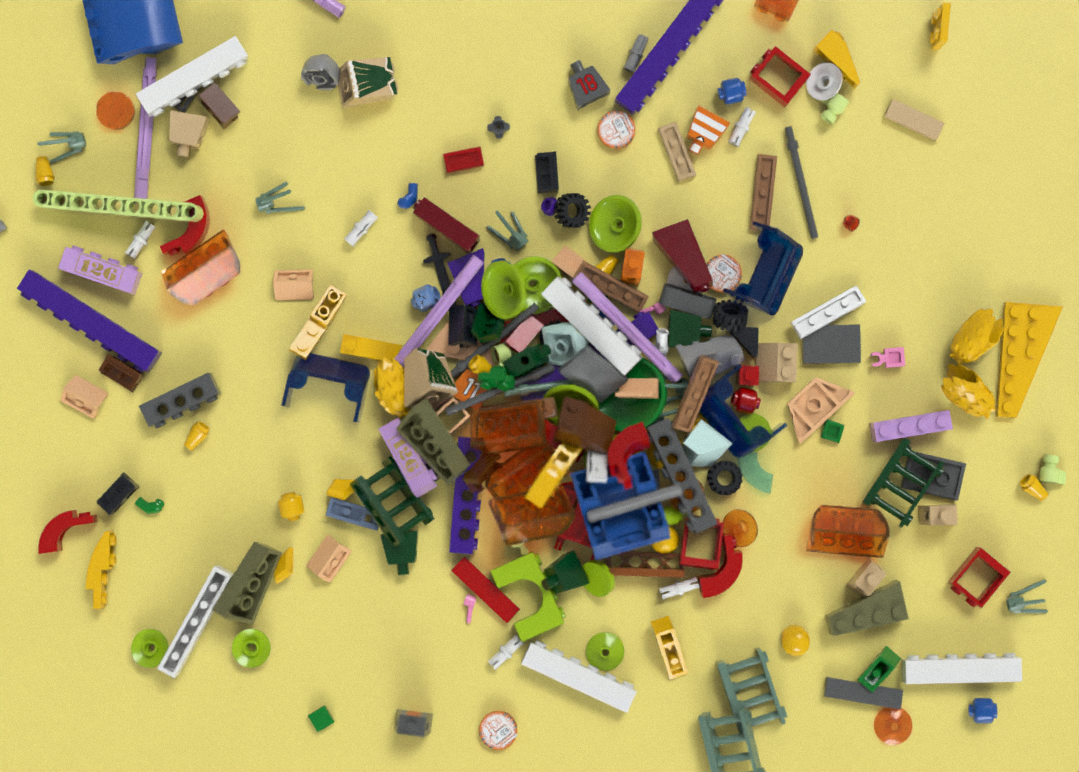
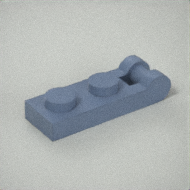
[325,497,379,531]

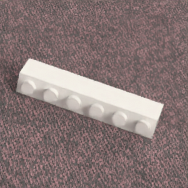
[136,36,248,117]
[541,277,643,375]
[157,565,234,678]
[521,640,637,713]
[902,653,1022,684]

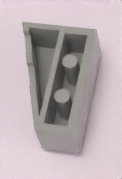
[676,334,745,379]

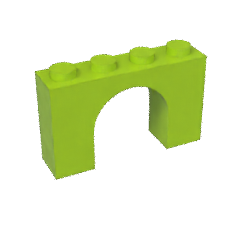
[491,551,566,642]

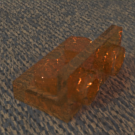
[754,0,798,22]

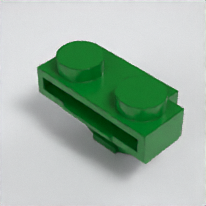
[478,366,516,391]

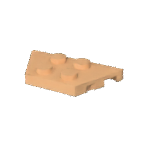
[426,321,498,366]
[787,377,855,443]

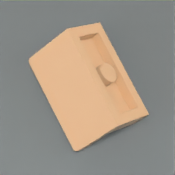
[551,246,587,280]
[273,270,314,300]
[60,375,108,419]
[615,378,659,399]
[307,535,352,582]

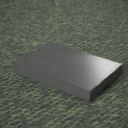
[802,324,861,364]
[559,346,628,403]
[901,451,966,501]

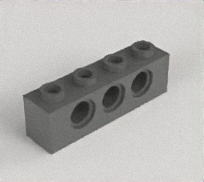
[139,372,221,428]

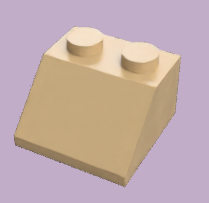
[755,343,798,383]

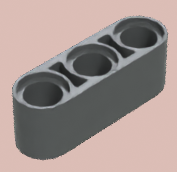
[658,283,717,319]

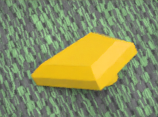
[326,479,355,500]
[273,547,294,584]

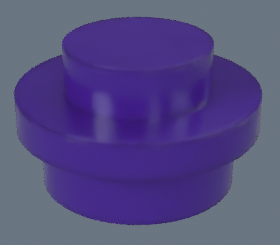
[541,197,559,216]

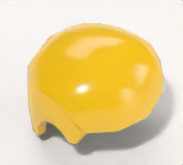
[651,525,679,554]
[781,624,810,656]

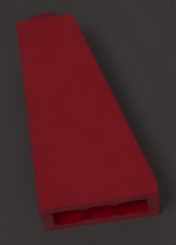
[413,197,480,254]
[652,219,713,293]

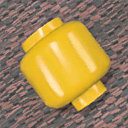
[278,492,305,521]

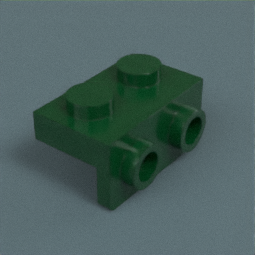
[471,303,506,343]

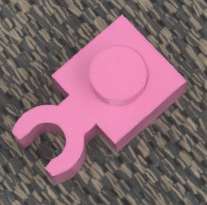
[870,347,905,368]

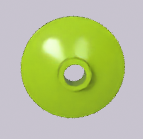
[131,629,169,668]
[232,629,271,668]
[586,632,624,671]

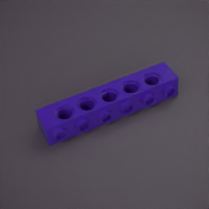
[450,437,485,554]

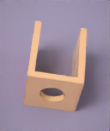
[436,397,471,435]

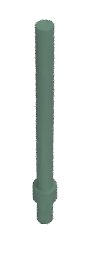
[504,379,577,397]

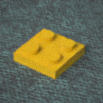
[929,2,951,50]

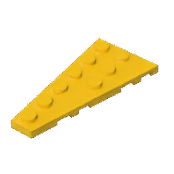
[996,302,1063,418]

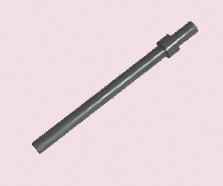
[784,126,818,239]
[450,302,539,379]
[445,364,555,416]

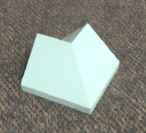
[542,322,589,366]
[681,419,732,467]

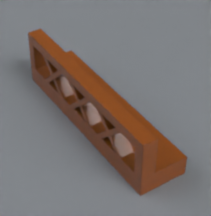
[606,551,684,578]

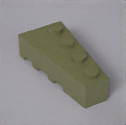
[396,398,470,485]
[212,541,282,624]
[825,580,909,636]

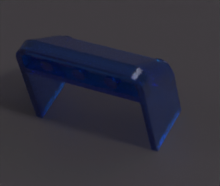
[723,221,803,316]
[281,353,371,423]
[699,364,788,458]

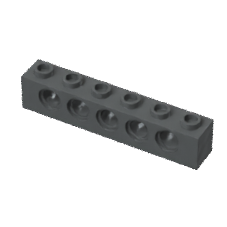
[646,418,718,535]

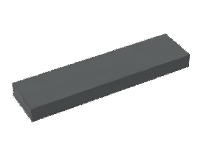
[824,677,903,710]

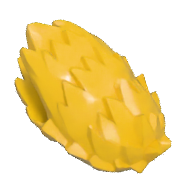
[950,309,1004,364]
[373,357,411,418]
[941,364,996,419]

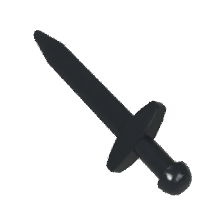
[423,233,456,311]

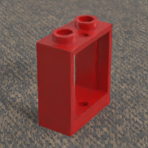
[749,46,811,107]
[678,515,724,571]
[948,547,1011,608]

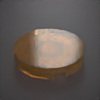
[96,92,135,130]

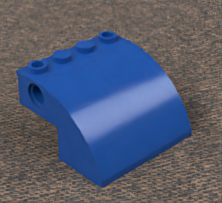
[82,0,183,64]
[570,452,671,560]

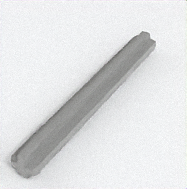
[587,484,682,522]

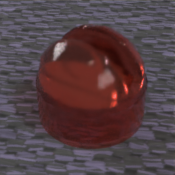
[843,215,860,232]

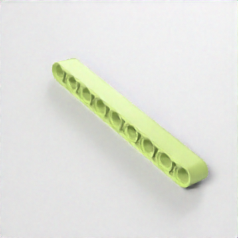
[33,190,204,222]

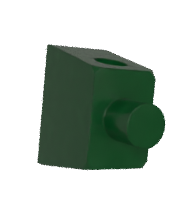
[668,310,712,348]
[502,344,551,378]
[381,530,419,575]
[541,550,590,594]

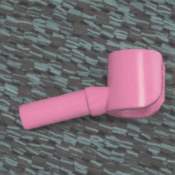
[640,302,666,315]
[464,594,476,623]

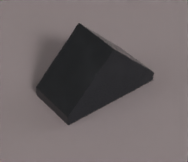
[729,327,759,358]

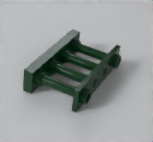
[862,437,945,528]
[350,456,435,548]

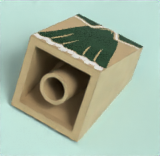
[338,57,398,108]
[404,348,458,411]

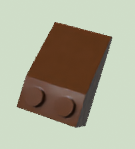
[553,397,617,455]

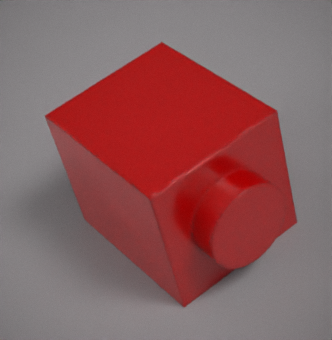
[736,365,759,386]

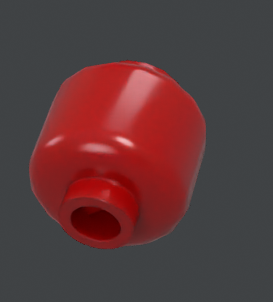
[731,387,761,414]

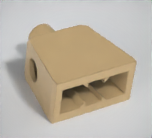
[169,110,209,158]
[918,504,958,526]
[846,557,886,597]

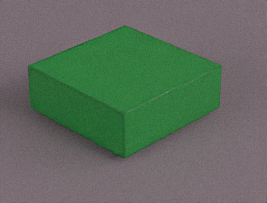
[820,419,845,443]
[308,705,335,732]

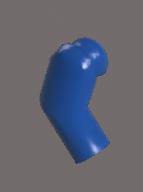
[398,183,418,209]

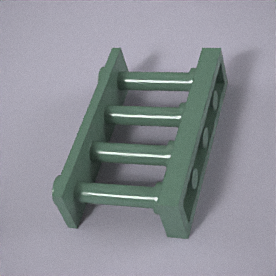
[716,648,787,734]
[698,705,765,772]

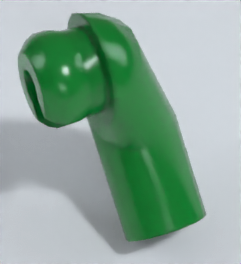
[135,497,164,514]

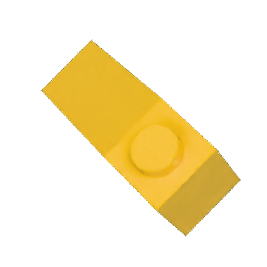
[814,30,861,89]
[340,334,402,362]
[651,615,688,679]

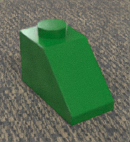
[858,646,901,693]

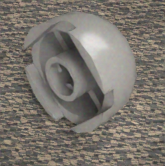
[301,54,340,90]

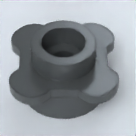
[487,116,510,139]

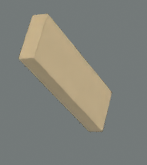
[884,99,945,141]
[658,122,697,182]

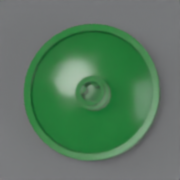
[597,358,667,431]

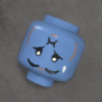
[411,284,441,312]

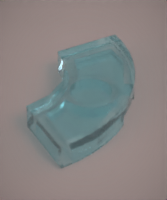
[737,450,773,493]

